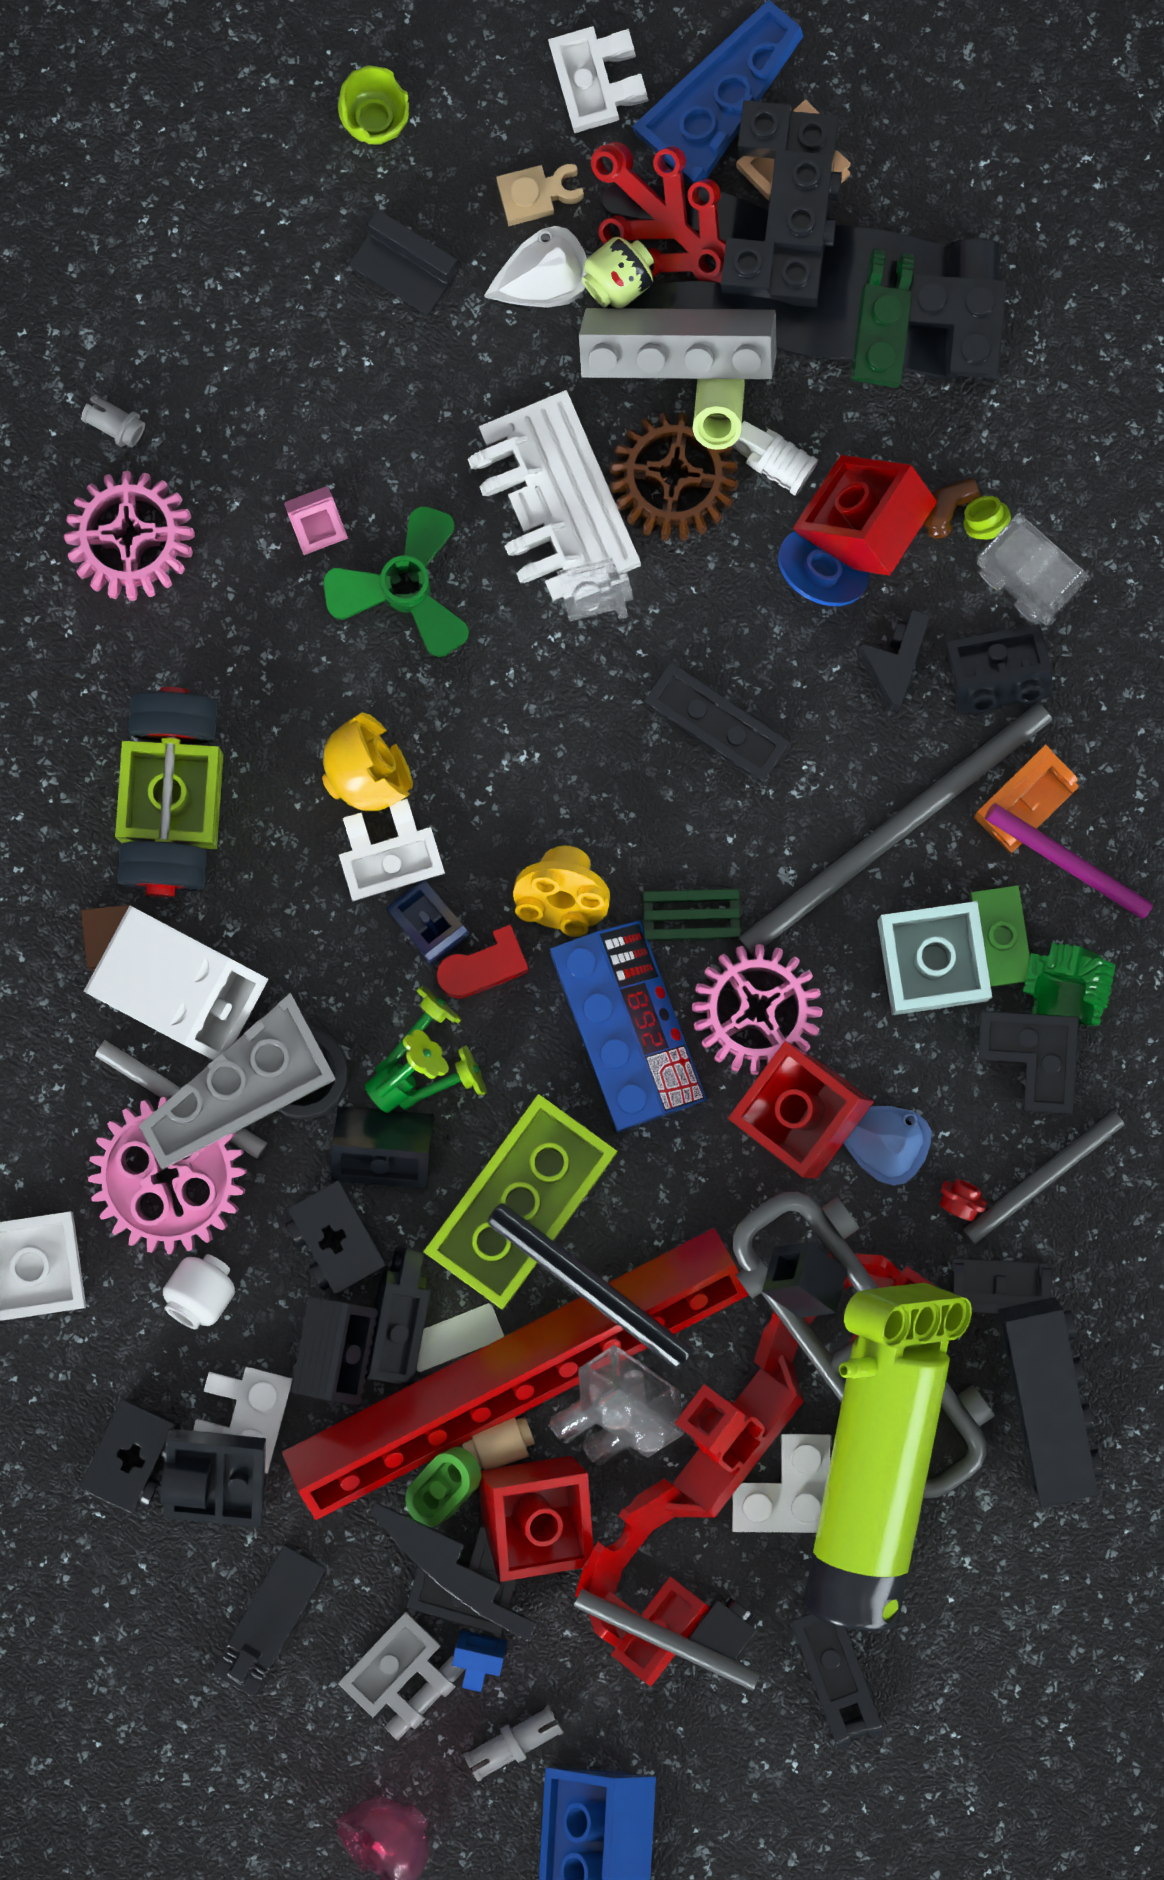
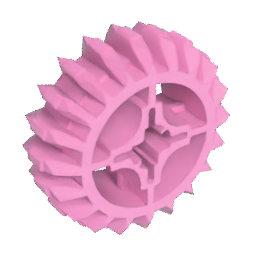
[64,471,195,601]
[692,944,823,1075]

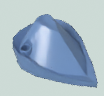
[843,1106,932,1186]

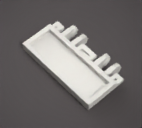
[467,390,641,601]

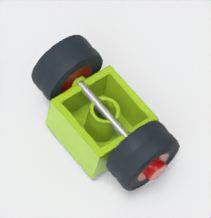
[115,687,224,897]

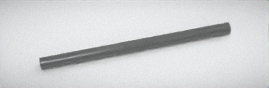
[738,702,1052,957]

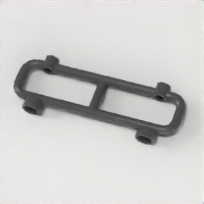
[733,1191,995,1499]

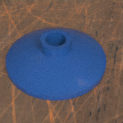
[778,531,869,606]

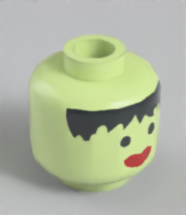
[582,237,654,308]

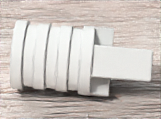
[731,421,818,496]

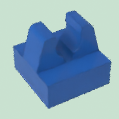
[452,1630,508,1692]

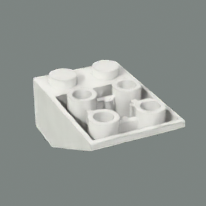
[84,906,269,1060]

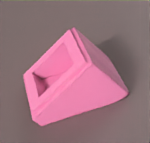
[284,487,348,555]

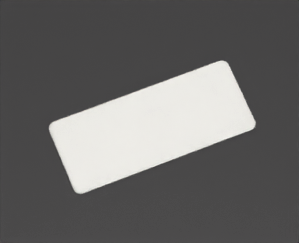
[417,1303,504,1372]

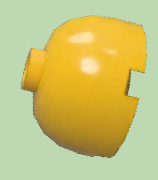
[322,712,413,811]

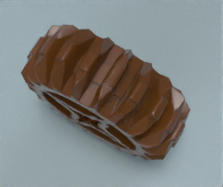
[610,412,738,541]

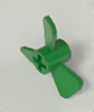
[323,507,469,657]

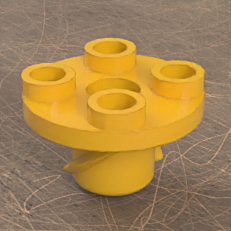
[513,845,610,937]

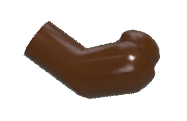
[923,477,980,539]

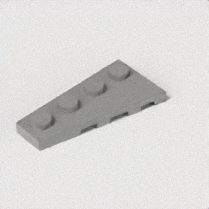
[139,992,335,1170]

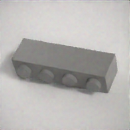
[579,308,777,379]

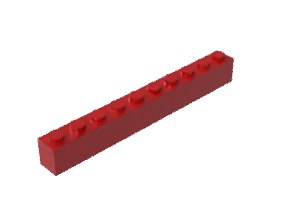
[282,1228,749,1520]

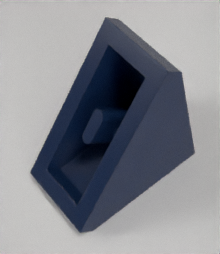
[386,880,470,967]

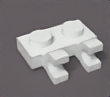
[548,26,648,133]
[339,799,445,901]
[193,1366,293,1473]

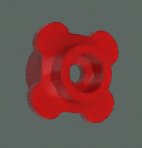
[939,1179,987,1221]

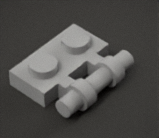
[338,1611,465,1740]

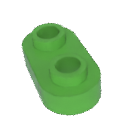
[405,1447,481,1527]

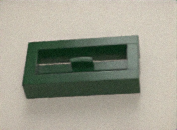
[643,889,741,941]

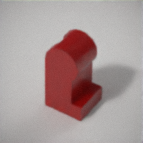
[437,924,529,999]

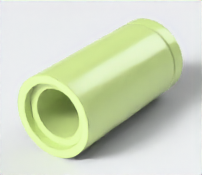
[693,379,745,449]

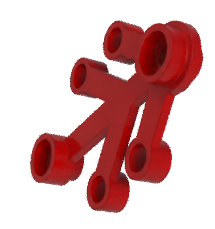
[591,142,726,283]

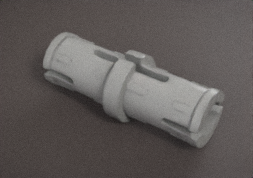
[463,1705,564,1782]

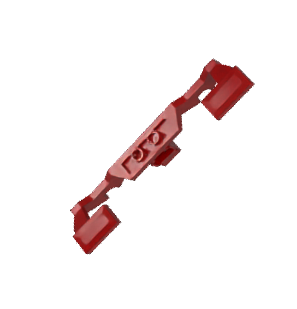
[575,1254,935,1686]

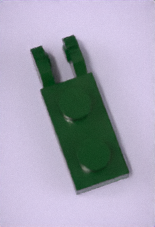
[851,248,914,388]

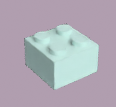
[877,901,992,1015]

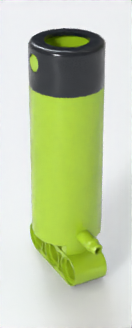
[803,1283,972,1632]

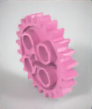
[88,1096,247,1254]

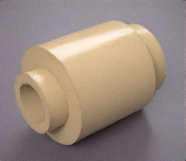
[462,1417,535,1470]

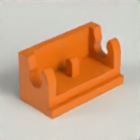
[973,745,1079,855]

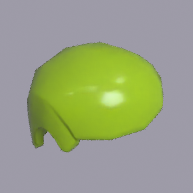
[337,65,409,144]

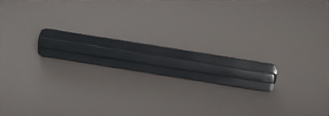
[487,1203,692,1369]

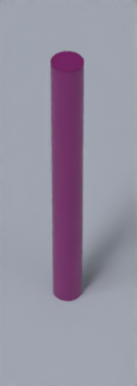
[985,803,1153,919]

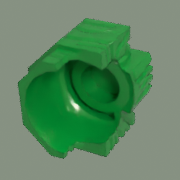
[1023,942,1116,1026]

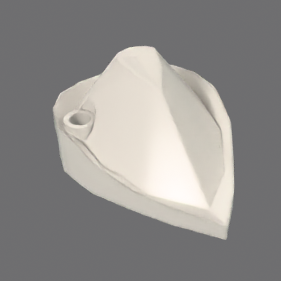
[484,226,587,308]

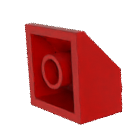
[793,455,937,576]
[728,1041,874,1179]
[479,1456,593,1582]

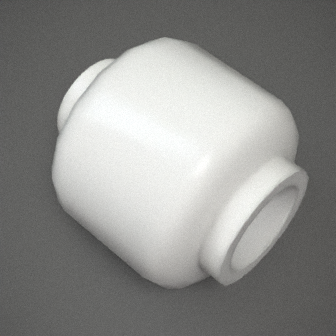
[163,1254,235,1329]

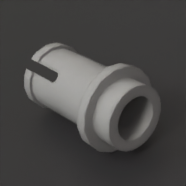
[81,394,145,447]

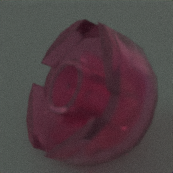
[335,1797,430,1880]

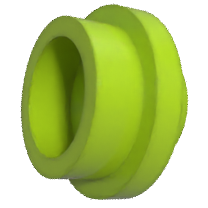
[963,496,1011,540]

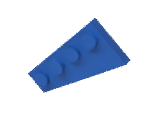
[632,0,804,189]

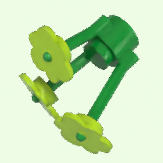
[365,986,487,1113]

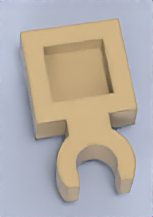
[496,164,584,226]

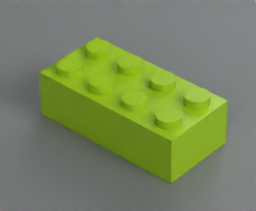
[424,1094,617,1310]

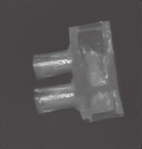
[550,1345,684,1466]

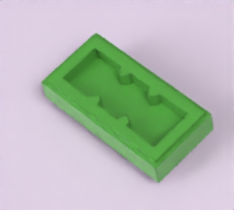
[970,885,1030,987]

